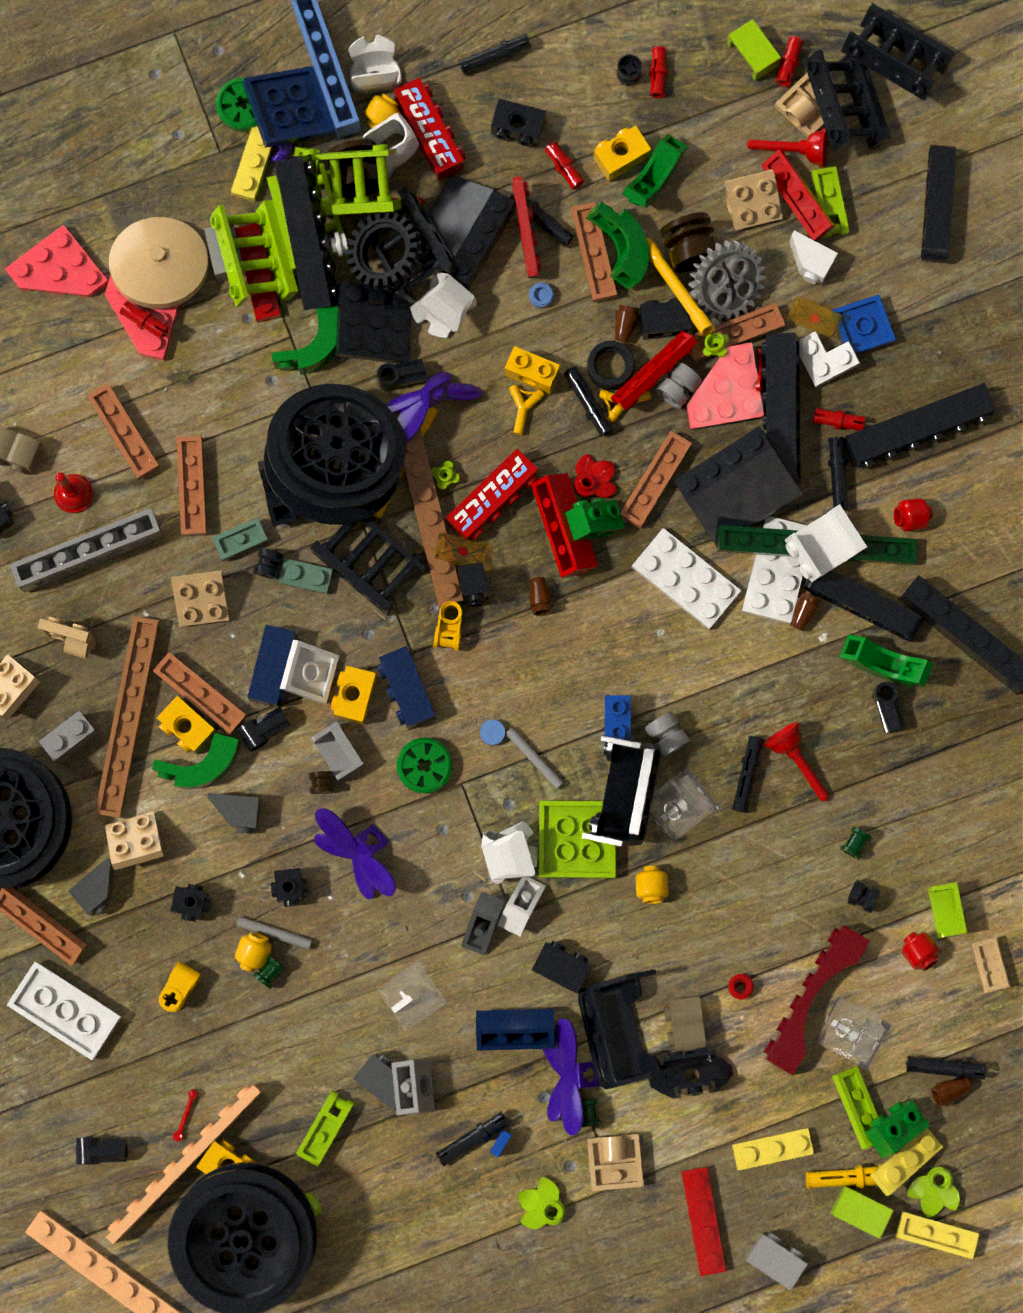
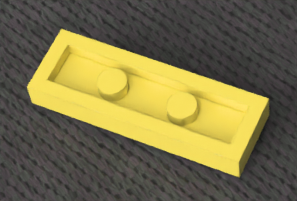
[231,126,273,202]
[732,1128,814,1171]
[870,1128,943,1196]
[896,1212,979,1259]

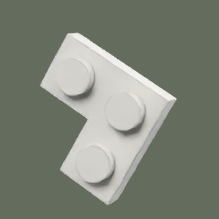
[800,331,861,387]

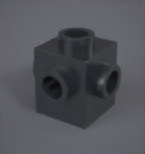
[271,868,308,907]
[170,884,211,922]

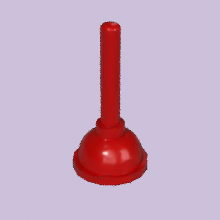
[747,128,828,168]
[54,472,93,513]
[764,721,829,802]

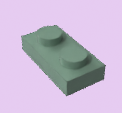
[212,517,269,562]
[278,558,333,595]

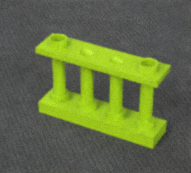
[294,144,402,215]
[267,162,352,276]
[210,200,298,307]

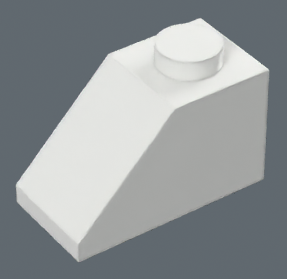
[790,230,838,285]
[497,877,546,936]

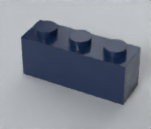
[247,625,300,708]
[377,646,436,730]
[476,1009,554,1051]

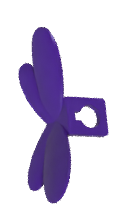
[386,372,483,442]
[314,808,396,899]
[542,1019,600,1135]

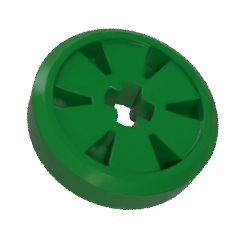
[216,77,257,132]
[397,738,453,794]

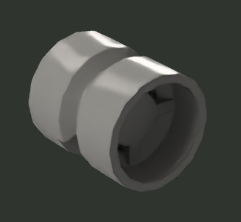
[656,362,702,409]
[644,711,691,758]

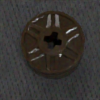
[327,139,379,199]
[660,212,719,273]

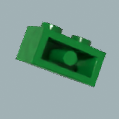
[565,498,625,541]
[864,1100,930,1159]

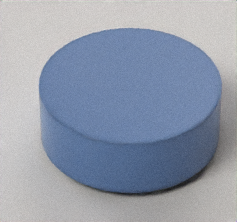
[529,282,554,309]
[480,720,505,746]

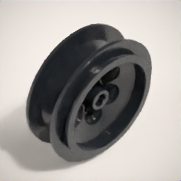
[264,384,406,525]
[0,748,72,890]
[168,1162,317,1313]

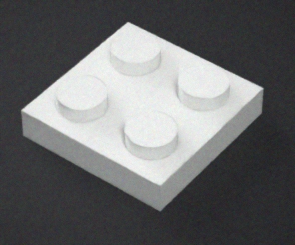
[280,640,339,704]

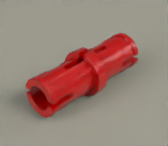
[775,36,804,87]
[649,46,668,98]
[544,142,585,190]
[119,300,170,340]
[813,407,865,431]

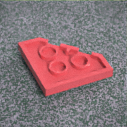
[5,225,108,298]
[105,274,180,361]
[686,343,764,429]

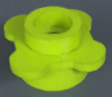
[703,333,730,357]
[431,461,460,490]

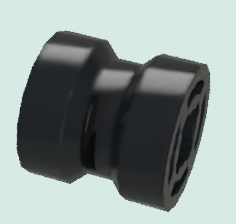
[617,54,642,86]
[253,548,284,580]
[847,880,881,913]

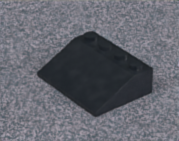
[419,175,515,291]
[674,426,803,547]

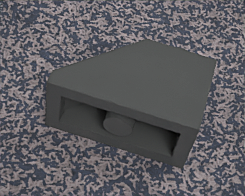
[208,793,261,834]
[68,858,114,916]
[461,891,505,955]
[353,1053,396,1111]

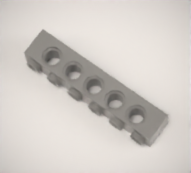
[10,508,164,593]

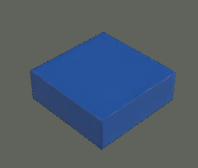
[490,1130,512,1157]

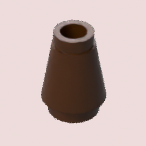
[614,305,640,343]
[529,577,554,616]
[790,592,821,631]
[931,1077,972,1107]

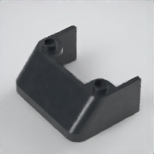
[582,736,661,846]
[578,969,680,1089]

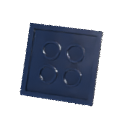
[242,66,335,148]

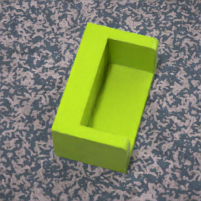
[727,19,781,81]
[927,882,967,939]
[830,1186,893,1239]

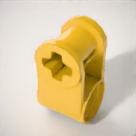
[433,601,463,651]
[159,961,202,1012]

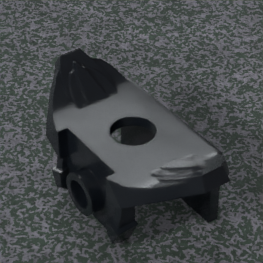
[649,1047,733,1099]

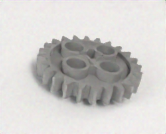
[689,240,766,321]

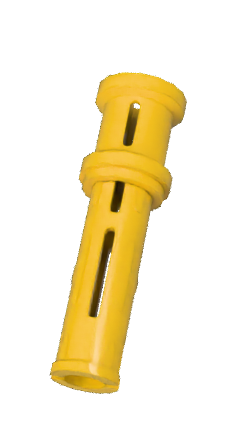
[805,1164,882,1189]

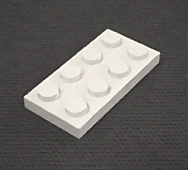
[741,516,807,624]
[631,528,741,630]
[7,962,122,1061]

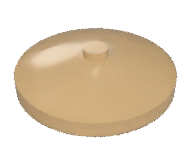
[109,217,209,309]

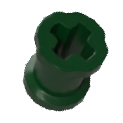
[840,826,872,860]
[253,955,286,989]
[582,1098,602,1127]

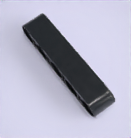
[921,144,956,263]
[803,571,925,642]

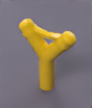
[509,385,544,435]
[599,390,651,423]

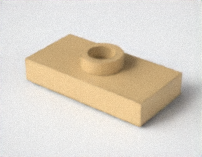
[971,937,1010,994]

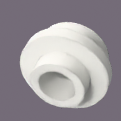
[330,232,348,257]

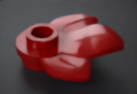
[573,454,617,498]

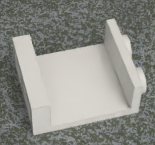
[785,504,867,583]

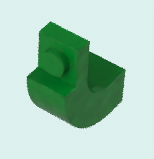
[622,134,689,208]
[586,202,649,290]
[272,306,338,375]
[839,634,934,687]
[152,733,242,790]

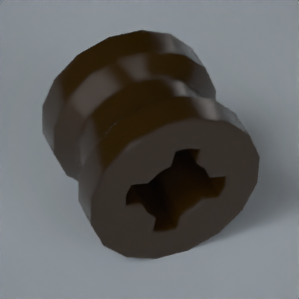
[309,771,335,794]

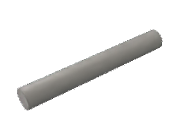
[505,727,564,789]
[237,917,312,950]

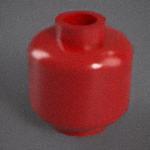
[893,498,933,532]
[901,932,940,971]

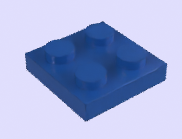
[831,294,896,355]

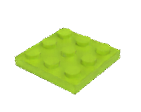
[539,801,616,878]

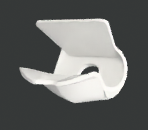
[348,35,402,95]
[363,113,419,178]
[410,273,477,338]
[481,821,538,884]

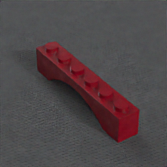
[763,925,870,1075]

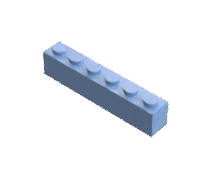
[290,0,361,138]

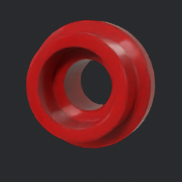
[728,974,754,1000]

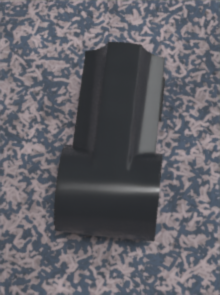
[377,359,427,391]
[872,682,906,733]
[237,706,291,752]
[76,1138,128,1165]

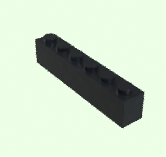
[274,154,338,310]
[762,332,801,485]
[844,383,996,469]
[899,575,1023,695]

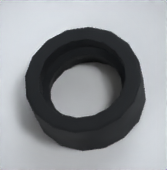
[587,341,634,390]

